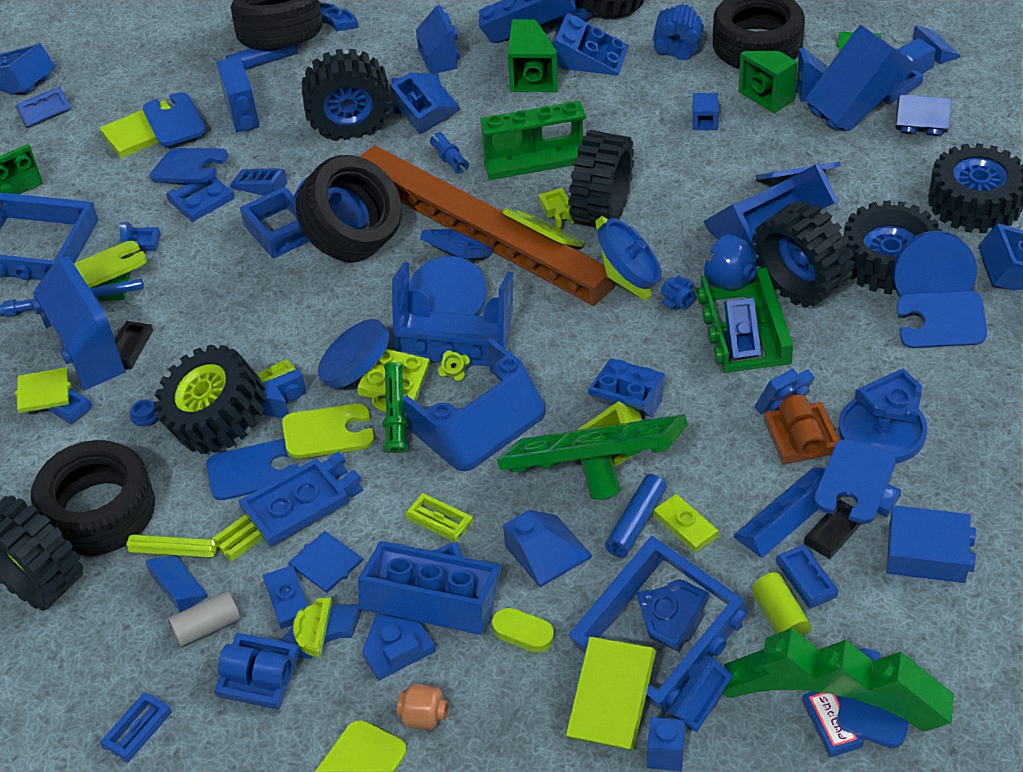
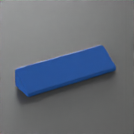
[733,467,825,558]

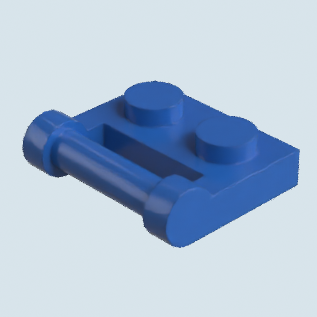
[166,175,235,222]

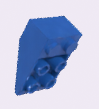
[551,13,629,75]

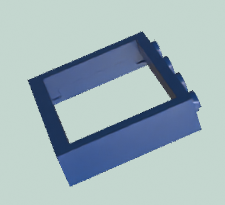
[0,192,98,280]
[568,535,749,714]

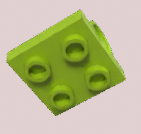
[358,349,430,412]

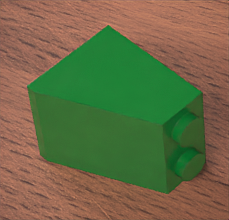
[508,19,558,92]

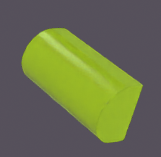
[752,572,812,635]

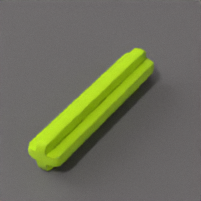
[126,534,217,558]

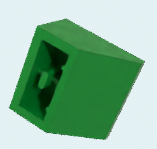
[0,144,43,194]

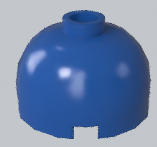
[704,234,757,290]

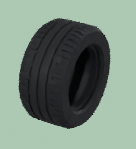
[230,0,323,49]
[712,0,805,69]
[295,155,402,261]
[31,440,155,556]

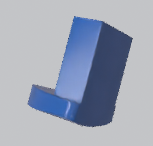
[119,222,161,252]

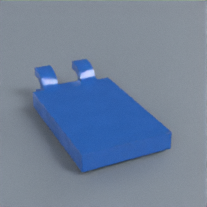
[238,451,363,547]

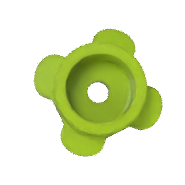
[438,351,470,381]

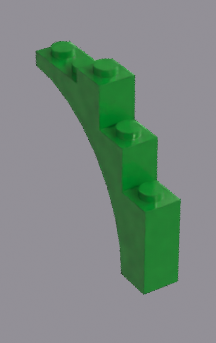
[722,628,954,731]

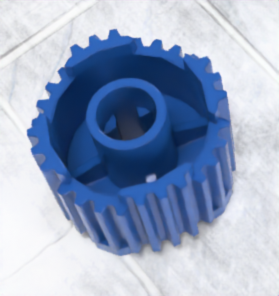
[653,3,704,60]

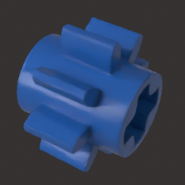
[661,275,695,310]

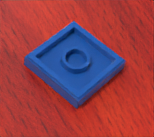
[420,229,493,259]

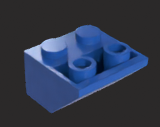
[416,5,460,74]
[390,72,460,134]
[588,358,665,417]

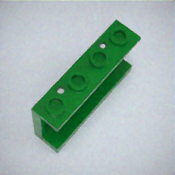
[480,101,586,181]
[696,267,793,373]

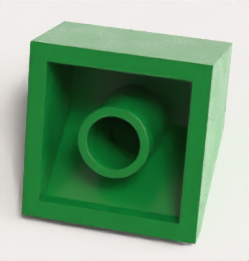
[738,51,798,114]

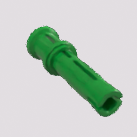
[382,362,409,453]

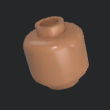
[397,683,449,731]

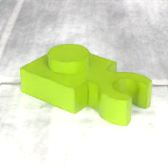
[538,188,575,228]

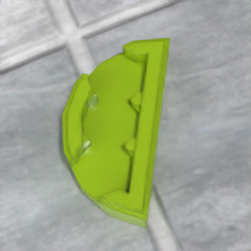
[293,597,332,658]

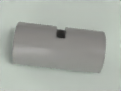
[168,591,241,647]

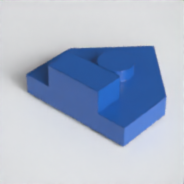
[855,368,922,423]
[636,579,710,652]
[362,614,436,681]

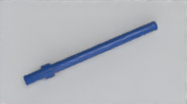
[0,278,144,317]

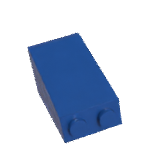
[805,24,917,131]

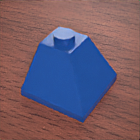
[503,510,592,587]

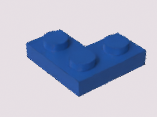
[754,368,815,415]

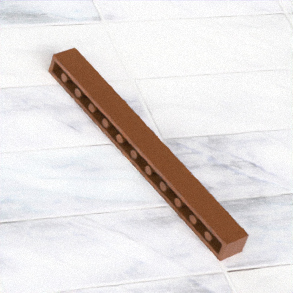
[359,145,614,306]

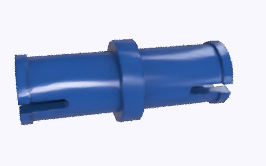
[430,132,469,174]

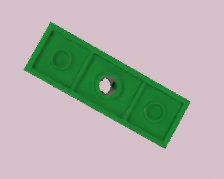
[497,414,688,500]

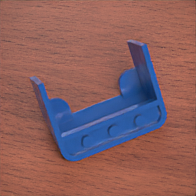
[703,163,838,246]
[30,255,125,391]
[392,262,513,366]
[402,338,545,471]

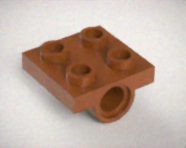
[764,395,840,464]

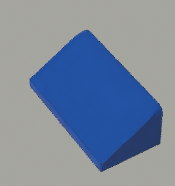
[913,25,960,64]
[146,555,208,612]

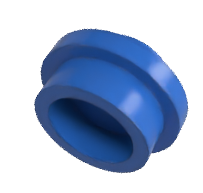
[130,399,158,426]

